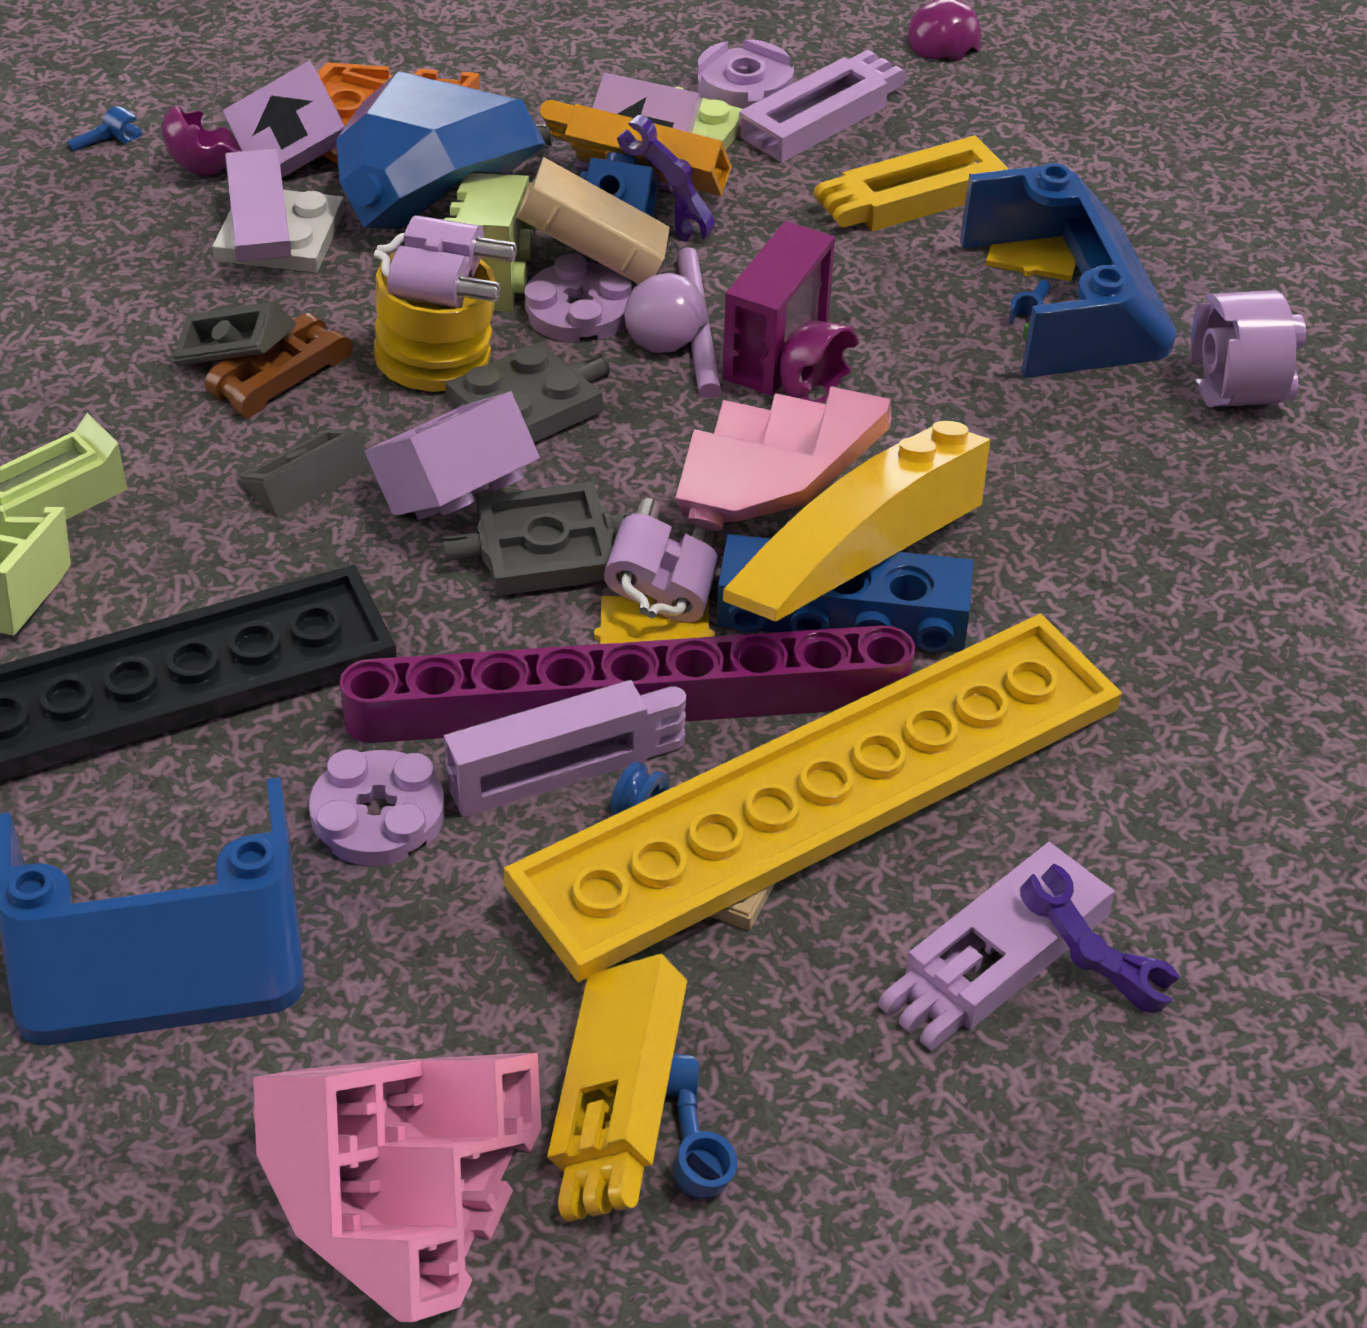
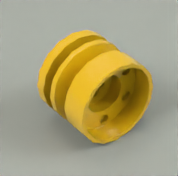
[373,251,496,392]

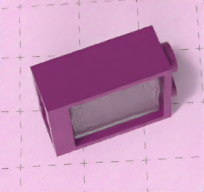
[723,221,835,396]

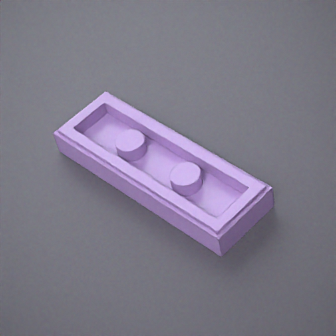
[225,148,292,262]

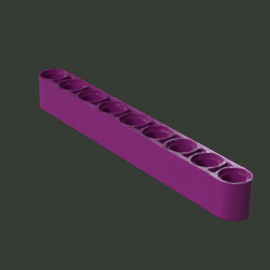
[339,626,915,743]

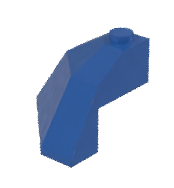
[336,71,546,229]

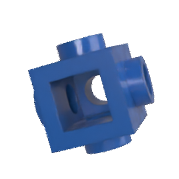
[579,152,660,217]

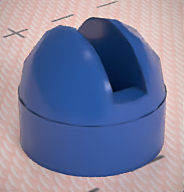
[673,1131,738,1199]

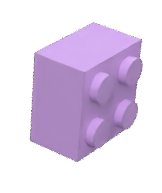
[364,391,540,520]

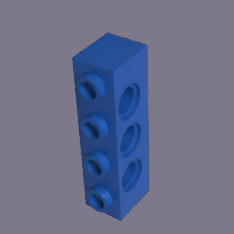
[717,534,973,653]

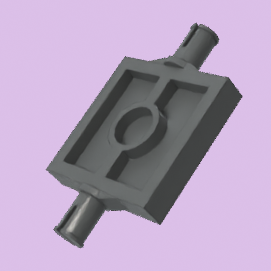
[445,342,610,442]
[442,481,637,596]

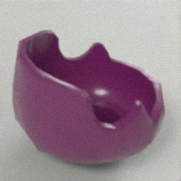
[908,0,981,61]
[161,105,242,176]
[780,321,859,404]

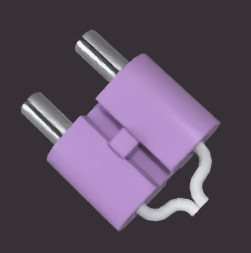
[374,215,517,308]
[604,498,719,623]

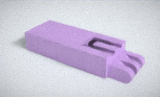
[738,50,907,163]
[444,680,686,818]
[878,842,1115,1051]

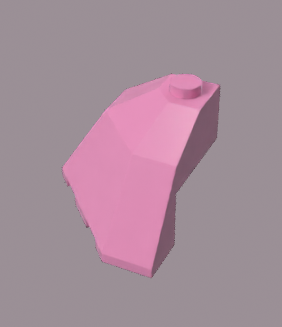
[676,386,892,531]
[253,1053,542,1323]

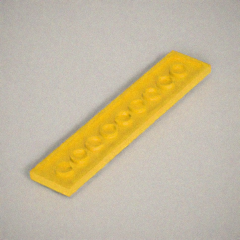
[503,613,1122,983]

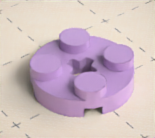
[698,40,794,109]
[524,254,632,342]
[309,749,445,866]

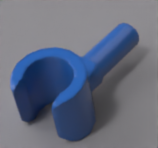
[67,106,142,151]
[1009,280,1051,325]
[666,1053,699,1142]

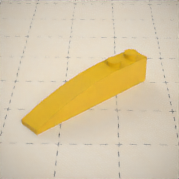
[723,421,990,622]

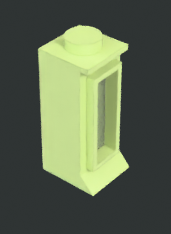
[0,413,127,519]

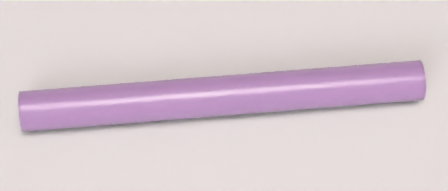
[677,247,721,398]

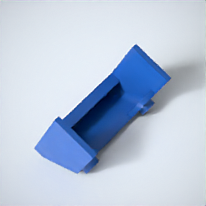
[960,163,1176,378]
[0,777,305,1045]

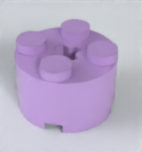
[1191,290,1306,407]

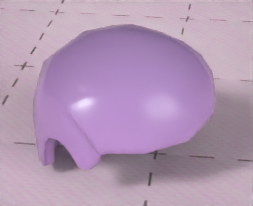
[625,273,708,353]

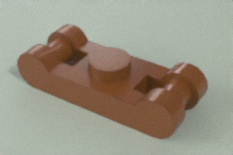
[205,313,353,419]

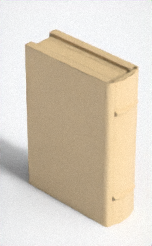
[517,157,670,284]

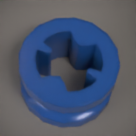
[610,761,669,816]

